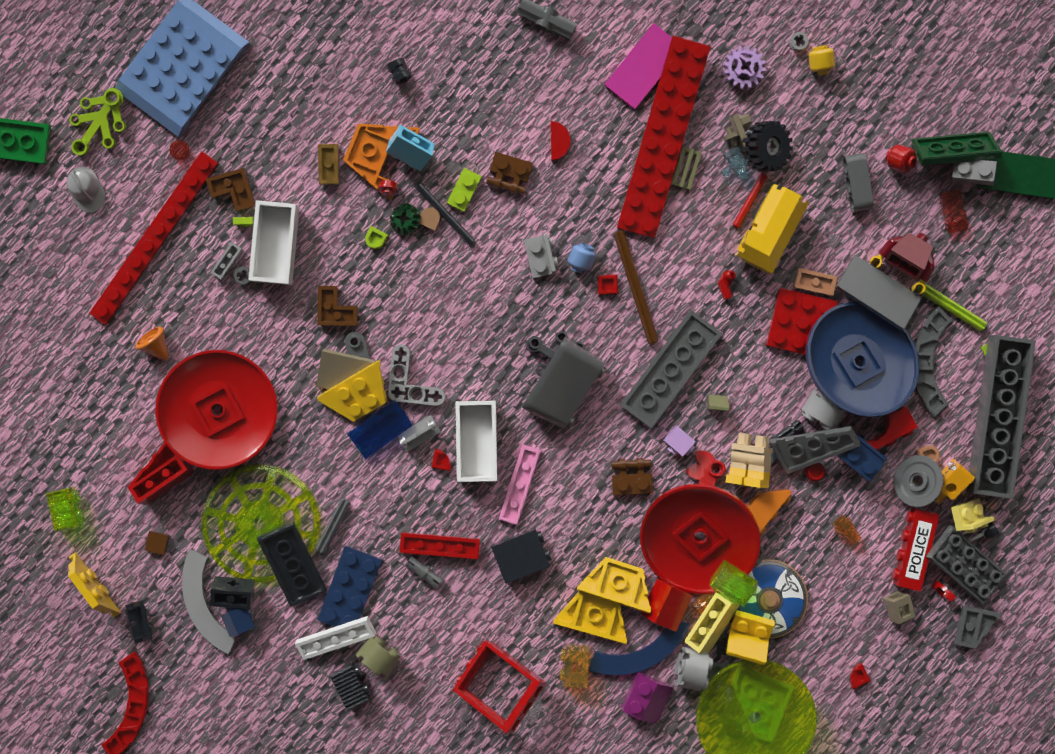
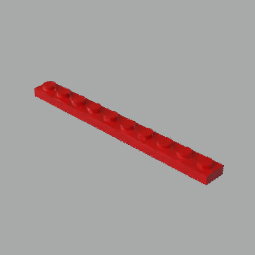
[89,151,219,325]

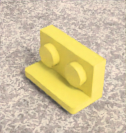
[951,498,994,533]

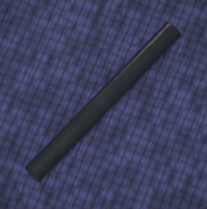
[416,183,475,245]

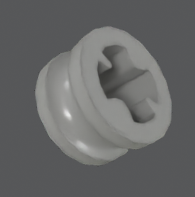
[789,32,809,52]

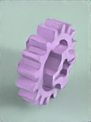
[722,45,766,90]

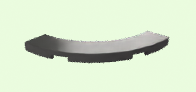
[915,306,952,418]

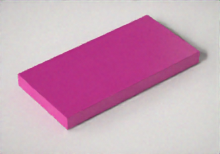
[604,23,672,110]

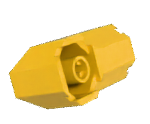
[735,184,809,275]

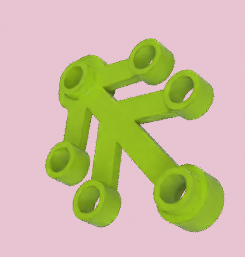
[69,88,127,156]

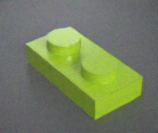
[447,168,482,212]

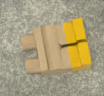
[725,433,773,488]

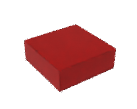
[597,274,618,295]

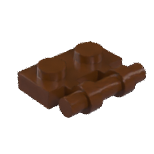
[486,152,533,195]
[611,458,653,495]

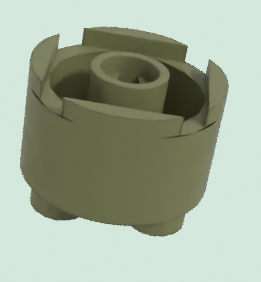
[355,634,401,680]

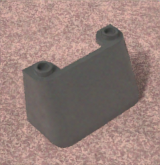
[522,337,606,430]

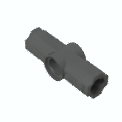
[517,0,577,40]

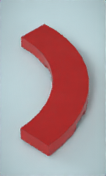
[101,651,149,754]

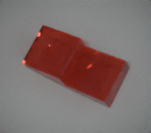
[939,189,968,233]

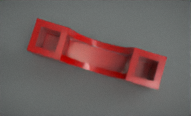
[842,406,918,465]

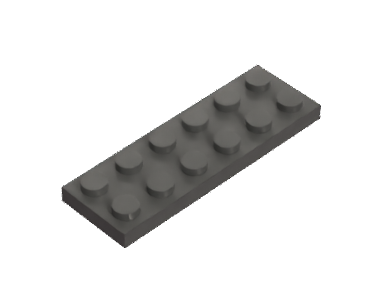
[620,310,723,428]

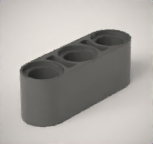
[843,153,874,213]

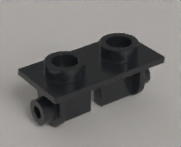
[124,601,152,644]

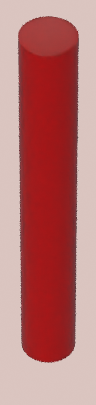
[732,173,768,229]

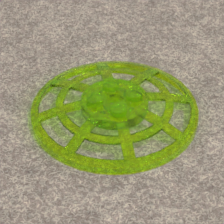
[201,464,320,582]

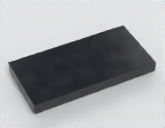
[257,521,327,607]

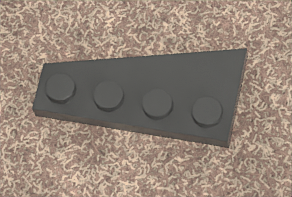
[769,426,860,474]

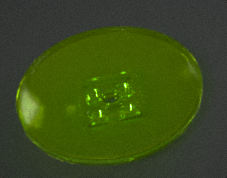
[696,660,817,754]

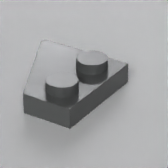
[954,605,1001,649]

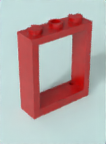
[453,640,547,733]

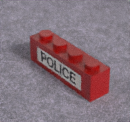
[892,507,940,592]

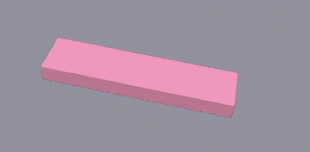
[499,444,541,525]

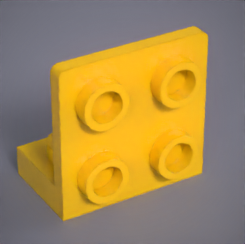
[726,610,775,665]

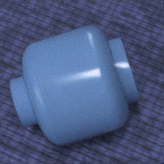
[568,242,597,273]

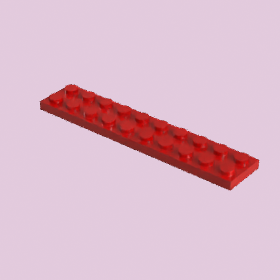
[617,35,711,238]

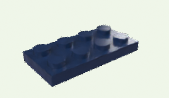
[317,545,383,627]

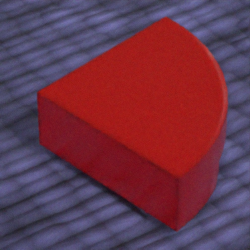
[431,448,451,472]
[932,580,956,602]
[850,662,871,690]

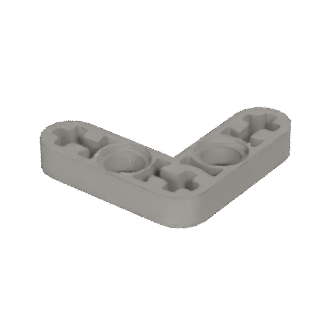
[388,344,446,405]

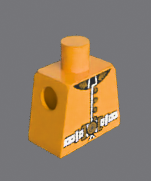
[934,458,975,504]

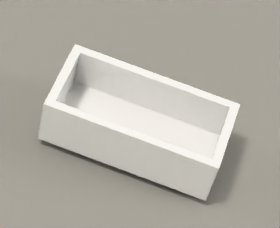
[248,200,300,285]
[456,401,497,482]

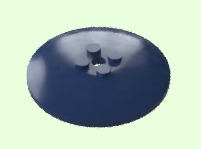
[806,302,919,418]

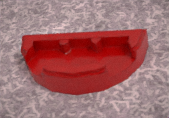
[550,121,571,161]

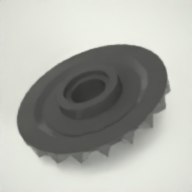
[894,455,944,507]

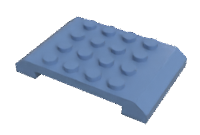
[115,0,250,138]

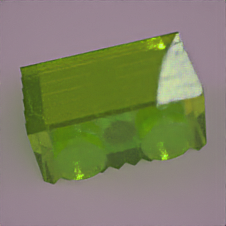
[46,487,85,532]
[710,560,758,606]

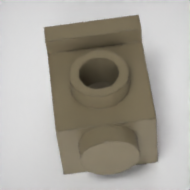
[882,591,916,624]

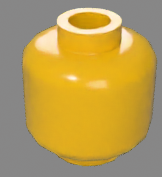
[808,45,836,75]

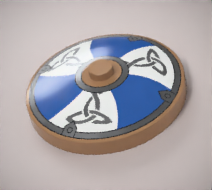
[728,559,808,639]

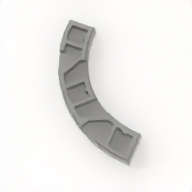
[182,549,238,654]

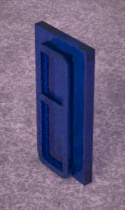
[347,399,414,459]

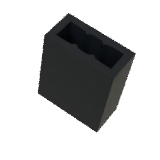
[491,528,552,584]

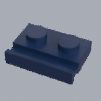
[837,434,888,482]

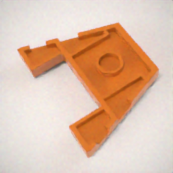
[343,123,420,201]

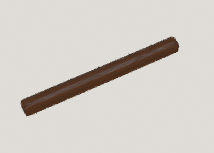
[614,230,658,344]

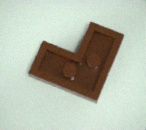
[206,168,256,212]
[317,286,358,326]

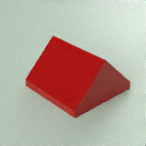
[641,578,693,631]

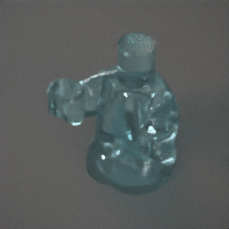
[721,146,749,181]

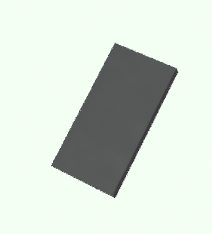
[835,255,921,331]
[926,525,1006,605]

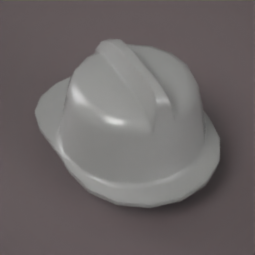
[66,167,106,212]

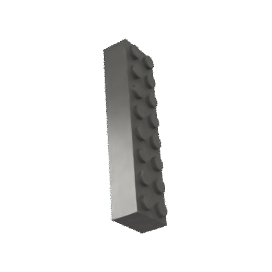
[966,335,1036,499]

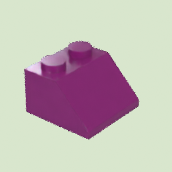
[621,672,673,724]

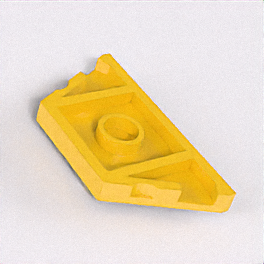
[317,359,387,422]
[68,552,121,618]
[576,557,651,613]
[553,591,627,644]

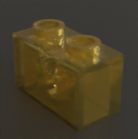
[559,644,590,688]

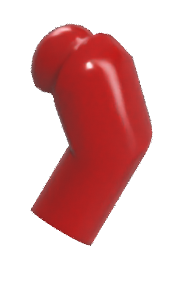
[718,270,736,300]

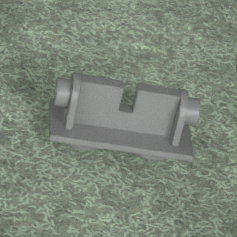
[397,415,441,452]

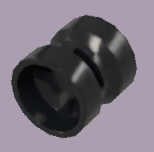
[386,58,412,85]

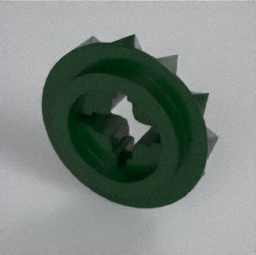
[389,203,421,235]

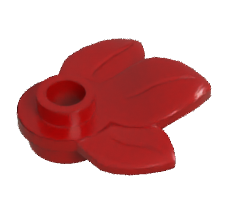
[686,451,726,486]

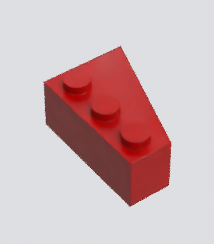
[127,441,195,505]

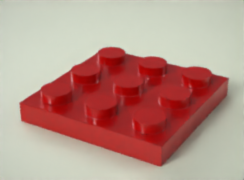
[766,288,838,355]

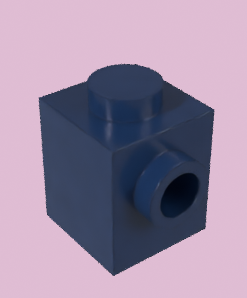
[221,608,255,637]

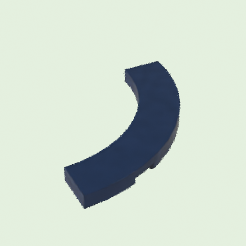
[588,621,690,675]

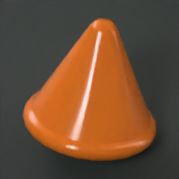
[135,327,168,360]

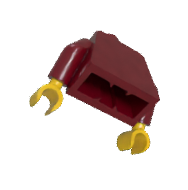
[870,233,935,295]

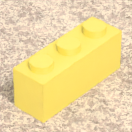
[684,592,740,654]

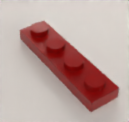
[399,532,480,559]

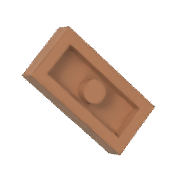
[793,268,838,296]

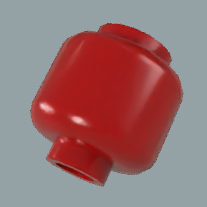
[886,145,917,173]

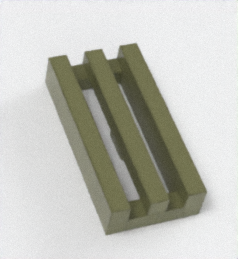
[671,146,702,191]

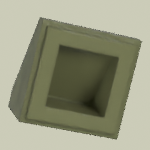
[707,395,729,412]

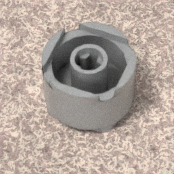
[801,389,846,430]
[674,647,713,691]

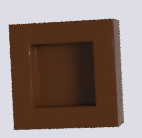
[144,531,170,555]

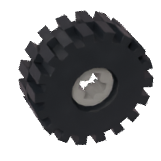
[742,121,793,172]

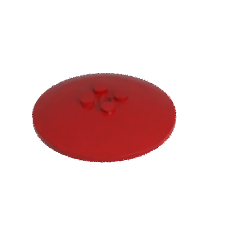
[155,350,278,469]
[640,484,761,594]

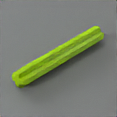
[916,283,987,331]

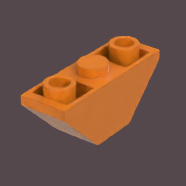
[747,488,792,536]

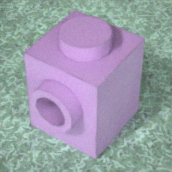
[663,426,696,457]

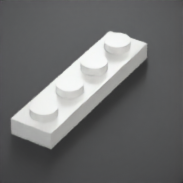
[295,616,376,660]

